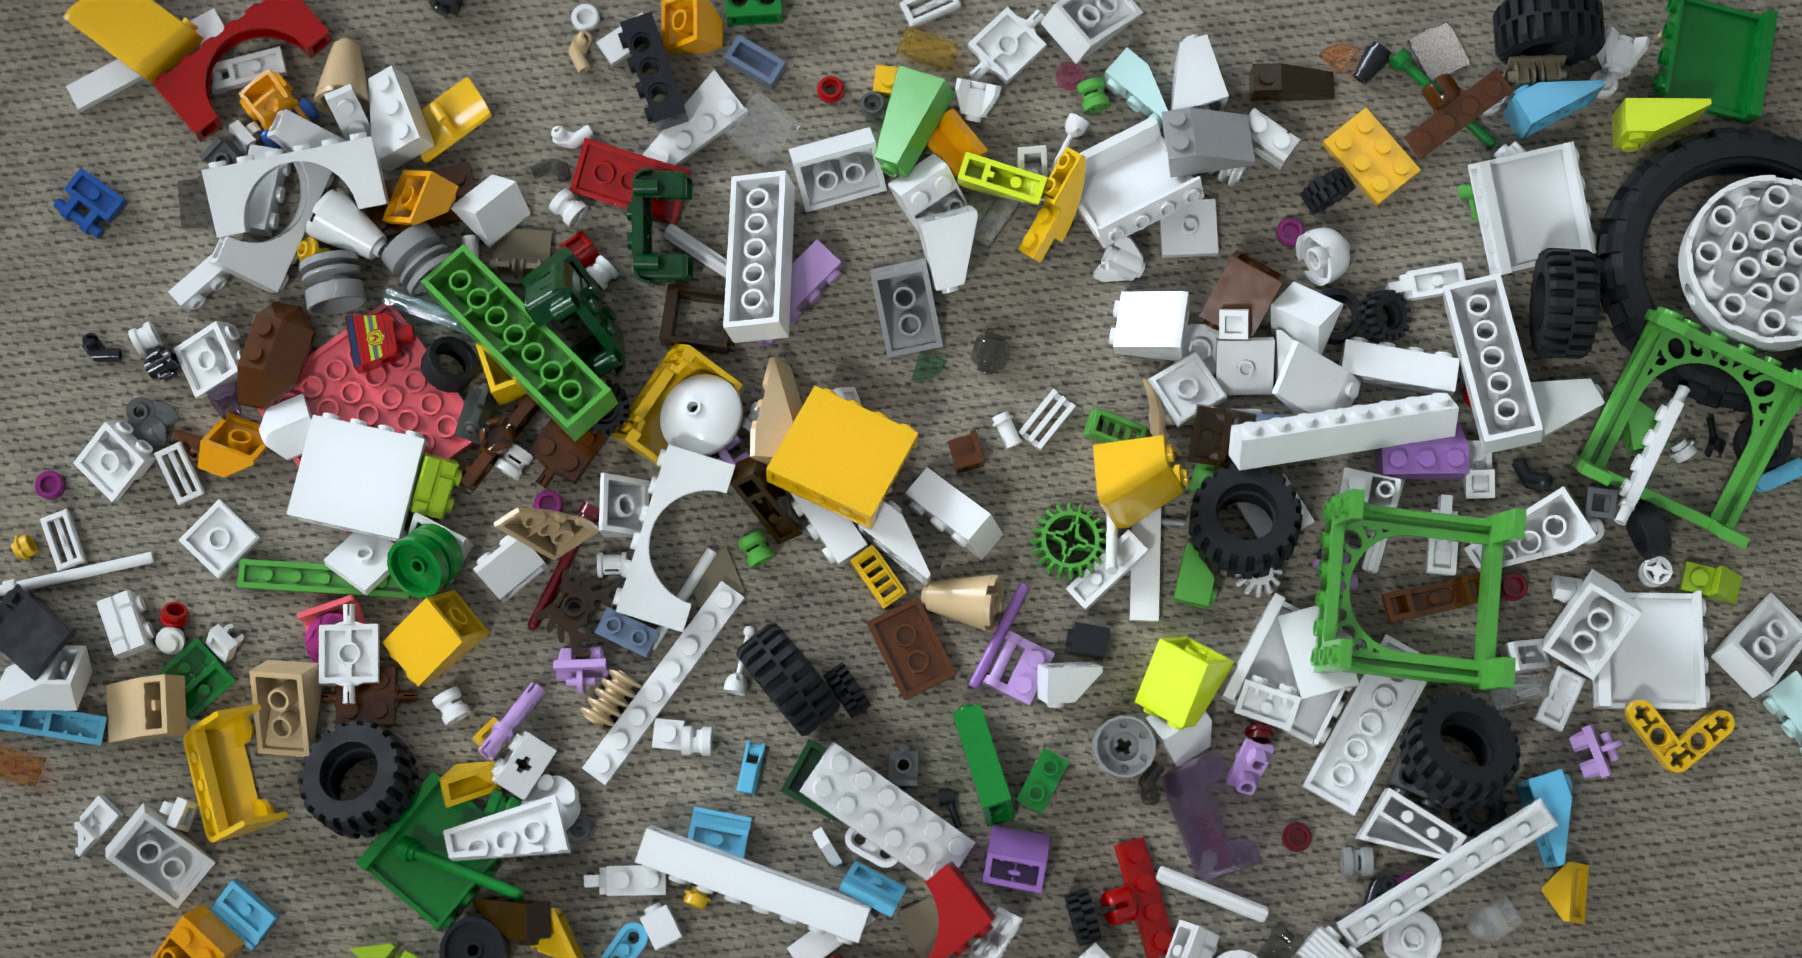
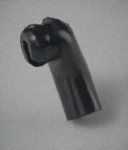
[82,333,122,362]
[1511,458,1553,491]
[1362,875,1397,907]

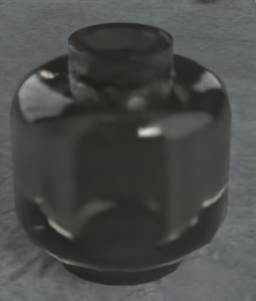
[970,331,1011,375]

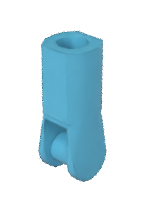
[1754,457,1802,493]
[736,739,766,795]

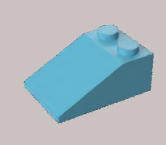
[1503,80,1605,141]
[1516,769,1573,868]

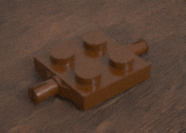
[528,418,608,488]
[320,667,417,726]

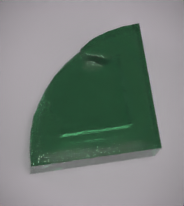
[911,353,947,382]

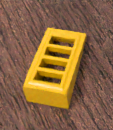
[850,544,907,610]

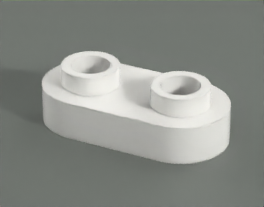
[845,828,898,868]

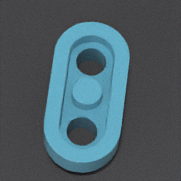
[601,922,649,958]

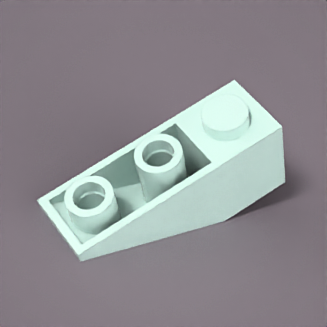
[1104,48,1168,129]
[1761,670,1802,754]

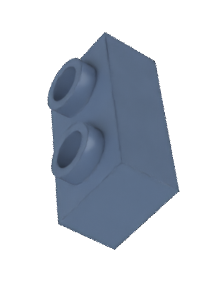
[724,34,787,91]
[594,607,660,660]

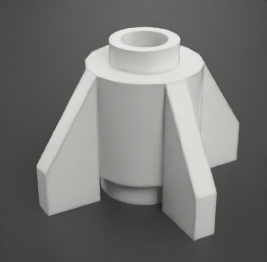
[1597,26,1650,79]
[955,78,1002,122]
[1093,236,1146,282]

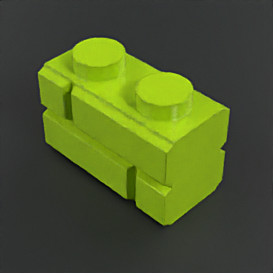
[409,452,462,520]

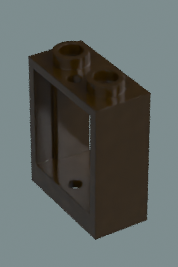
[659,284,735,354]

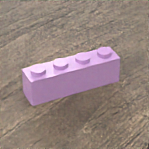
[757,240,842,348]

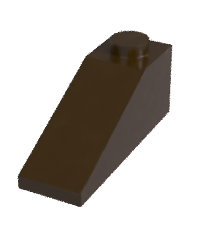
[1249,63,1334,101]
[730,457,803,544]
[473,896,551,946]

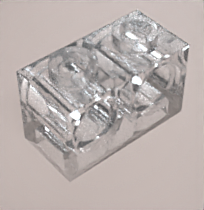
[1465,897,1524,943]

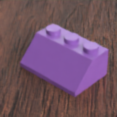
[1375,423,1470,480]

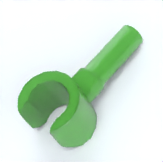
[1458,184,1479,222]

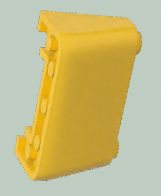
[63,0,204,84]
[612,344,743,468]
[1093,435,1189,529]

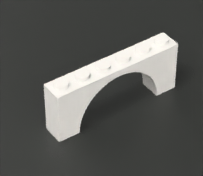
[209,109,346,293]
[201,132,390,238]
[613,444,735,632]

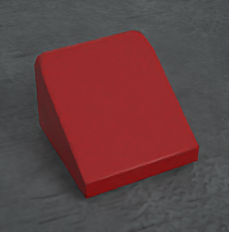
[559,230,599,269]

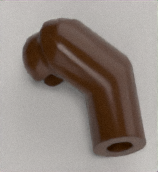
[173,429,203,463]

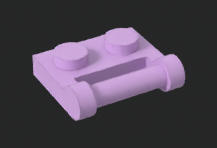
[983,631,1055,706]

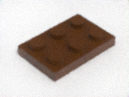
[866,597,957,701]

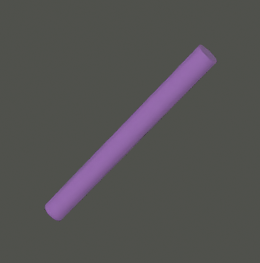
[968,582,1030,690]

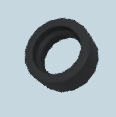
[1321,288,1362,345]
[420,337,479,393]
[1733,417,1793,471]
[1626,501,1672,560]

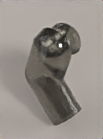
[530,158,572,182]
[1137,761,1165,806]

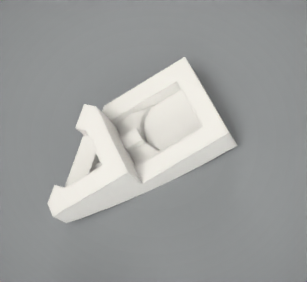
[74,794,124,856]

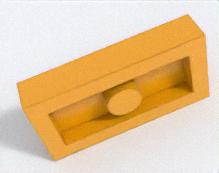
[927,108,988,177]

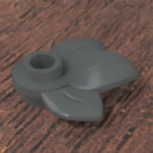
[126,397,180,448]

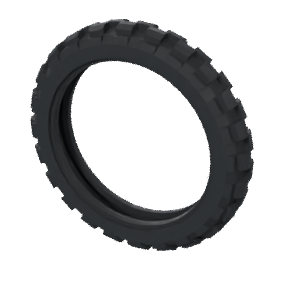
[1596,127,1802,412]

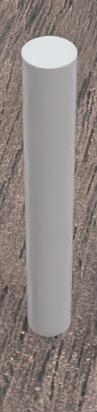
[1106,514,1118,575]

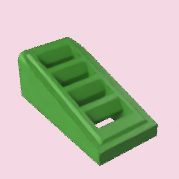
[1082,407,1148,444]

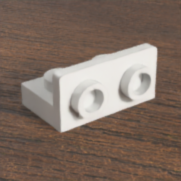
[1234,674,1301,731]

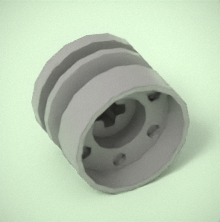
[381,222,452,298]
[299,250,367,316]
[1092,716,1156,778]

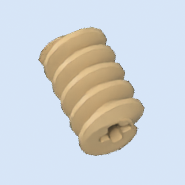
[580,669,642,733]

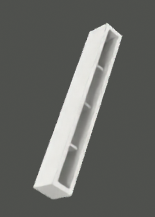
[1229,392,1459,471]
[635,825,872,945]

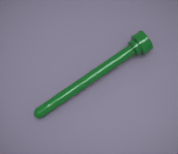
[1388,47,1496,148]
[395,836,525,901]

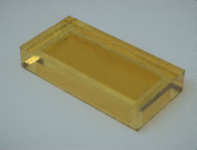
[896,26,958,72]

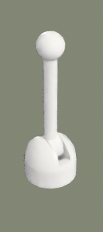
[1048,113,1089,178]
[723,626,755,696]

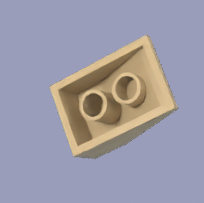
[249,660,322,757]

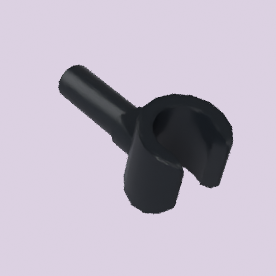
[1704,417,1726,458]
[938,788,962,828]

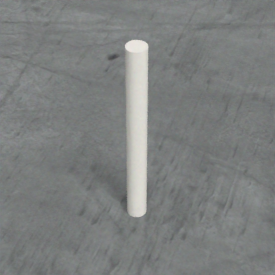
[653,548,717,651]

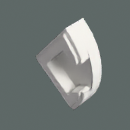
[813,827,842,867]

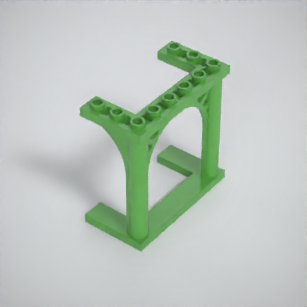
[1570,306,1802,549]
[1310,489,1527,692]

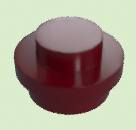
[1500,572,1528,601]
[1245,721,1274,745]
[1282,822,1312,852]

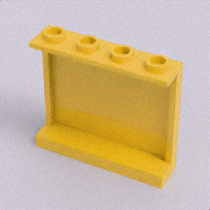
[766,386,918,530]

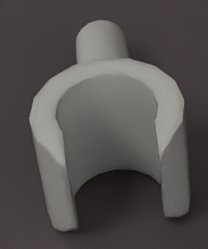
[1161,512,1190,531]

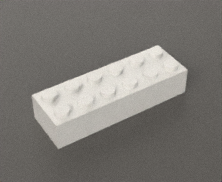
[723,170,795,343]
[1443,273,1543,454]

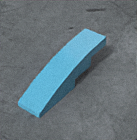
[0,710,107,746]

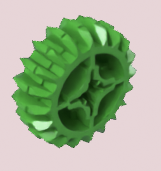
[1031,503,1106,581]

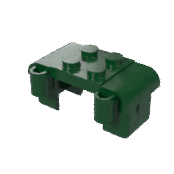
[627,168,693,286]
[525,262,626,378]

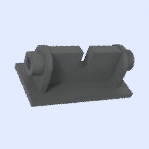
[454,383,496,445]

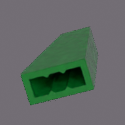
[952,704,1015,827]

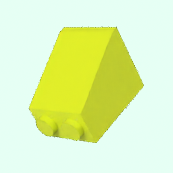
[1135,636,1235,730]

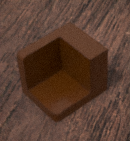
[948,429,985,474]

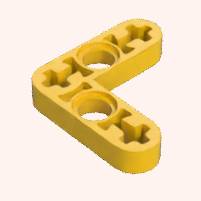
[1624,700,1735,773]

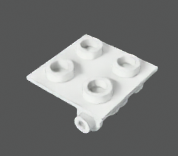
[968,907,1023,958]

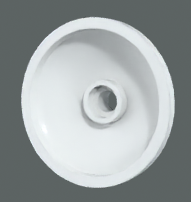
[660,374,743,456]

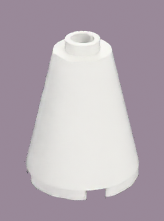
[306,188,388,260]

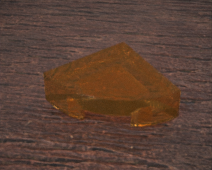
[1319,44,1359,74]

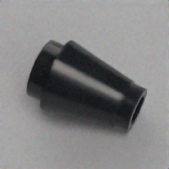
[1353,41,1392,85]

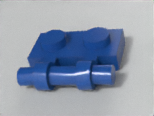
[53,168,127,239]

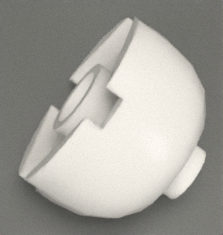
[1296,227,1350,286]

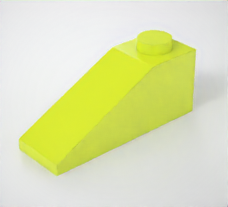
[957,152,1047,205]

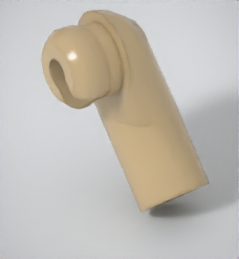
[568,31,592,74]

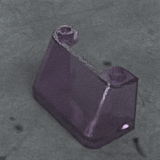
[1162,749,1263,881]

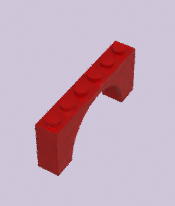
[153,0,332,143]
[832,861,997,958]

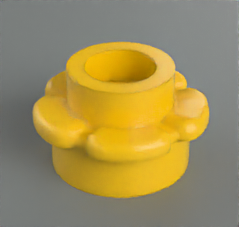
[11,533,38,560]
[683,886,711,910]

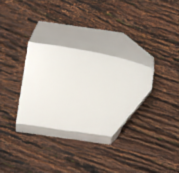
[259,394,313,461]
[1145,711,1212,767]

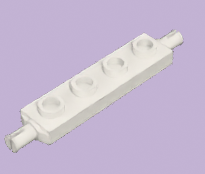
[1614,385,1690,526]

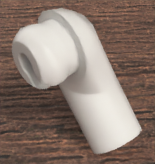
[551,125,595,149]

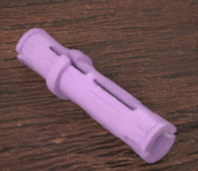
[478,682,545,761]

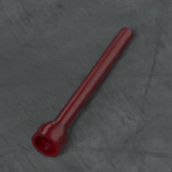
[528,501,600,630]

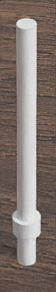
[0,552,155,596]

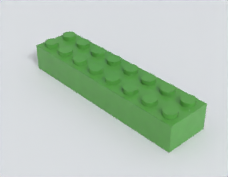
[421,244,618,442]

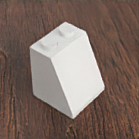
[1170,34,1229,112]
[916,205,978,294]
[1109,291,1190,361]

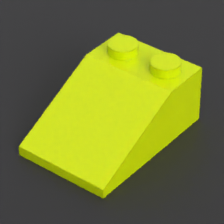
[1611,98,1712,152]

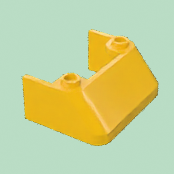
[183,704,288,843]

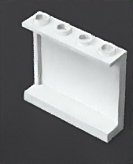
[1054,116,1204,248]
[1468,141,1597,275]
[286,413,430,542]
[1592,591,1710,710]
[1220,593,1365,747]

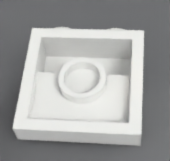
[174,321,243,399]
[73,420,156,502]

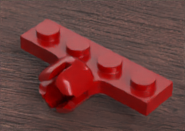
[1100,837,1173,958]

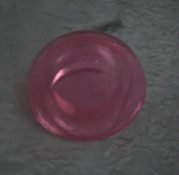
[1056,63,1084,91]

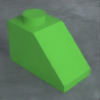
[1622,400,1670,455]
[1172,542,1218,610]

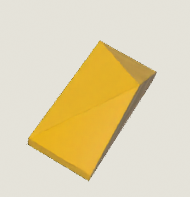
[439,761,501,808]
[1541,862,1589,925]

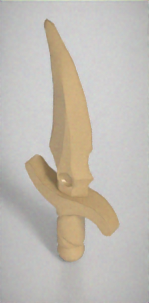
[1143,378,1182,456]

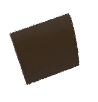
[1187,404,1256,470]

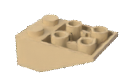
[106,674,187,743]

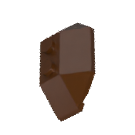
[237,302,316,410]

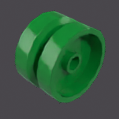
[387,524,464,598]

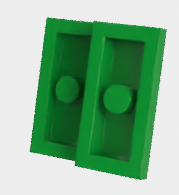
[154,637,236,720]

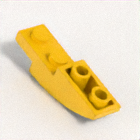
[1018,146,1086,263]

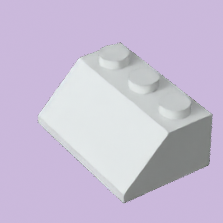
[789,127,887,212]
[1542,569,1642,680]

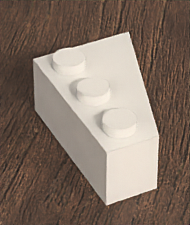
[368,66,435,172]
[905,467,1003,560]
[1355,788,1467,859]

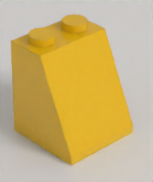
[382,590,490,686]

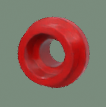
[817,76,845,104]
[159,602,189,628]

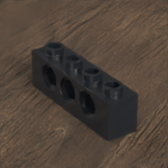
[618,12,689,132]

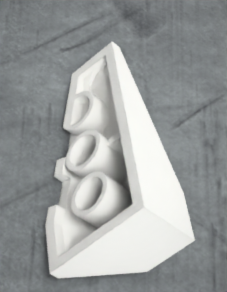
[1464,486,1596,572]

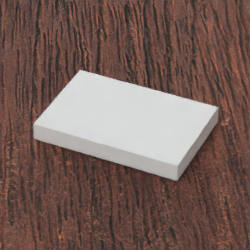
[1277,606,1359,701]

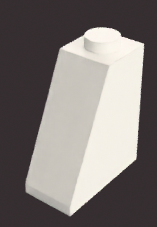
[1530,378,1605,439]

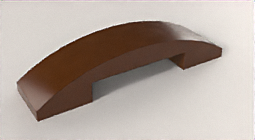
[1381,572,1480,623]

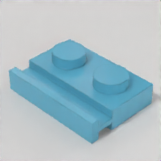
[688,807,752,858]
[839,860,907,917]
[210,878,280,950]

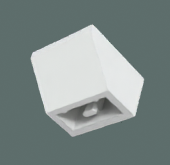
[888,153,969,232]
[1335,467,1402,535]
[473,535,549,603]

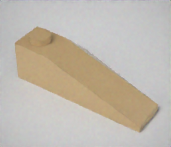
[750,357,803,465]
[493,507,600,561]

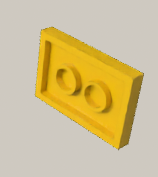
[1322,108,1421,207]

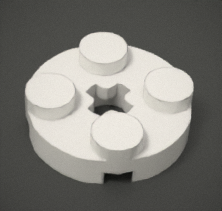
[520,774,581,830]

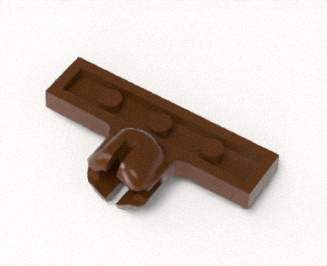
[1403,68,1513,160]
[460,395,541,492]

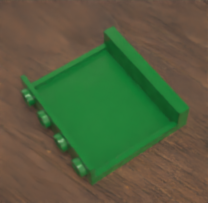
[1653,0,1778,124]
[356,771,509,931]

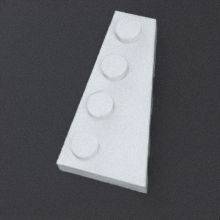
[643,70,748,166]
[443,795,571,861]

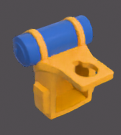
[238,69,320,149]

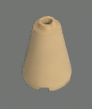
[314,38,370,118]
[921,574,1004,633]

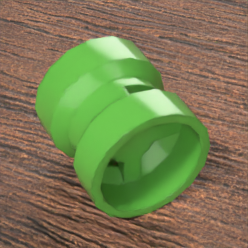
[1077,77,1111,114]
[737,530,775,569]

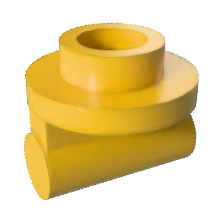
[297,237,330,262]

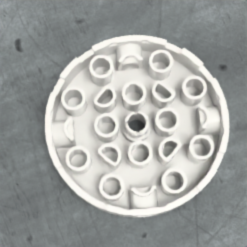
[1678,175,1802,352]

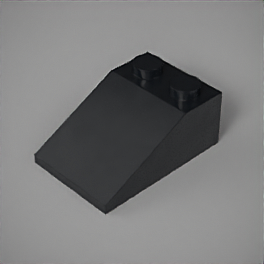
[0,583,74,680]

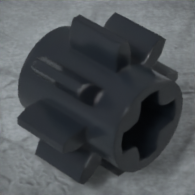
[144,345,180,382]

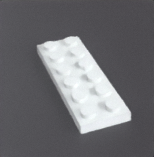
[1301,634,1427,816]
[799,742,976,881]

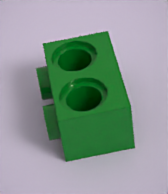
[725,0,783,26]
[1015,748,1069,816]

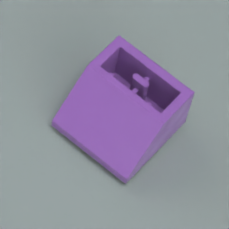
[982,825,1050,894]

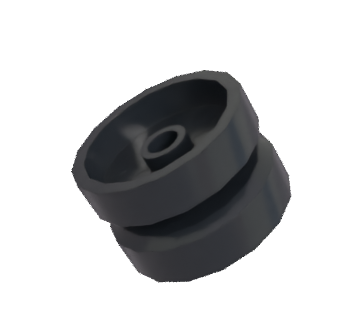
[440,918,511,958]

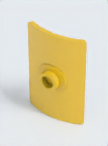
[421,77,492,163]

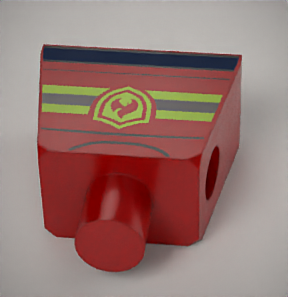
[345,314,416,374]

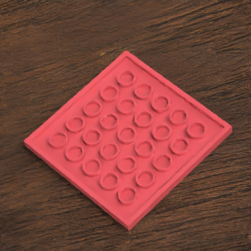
[256,299,475,535]

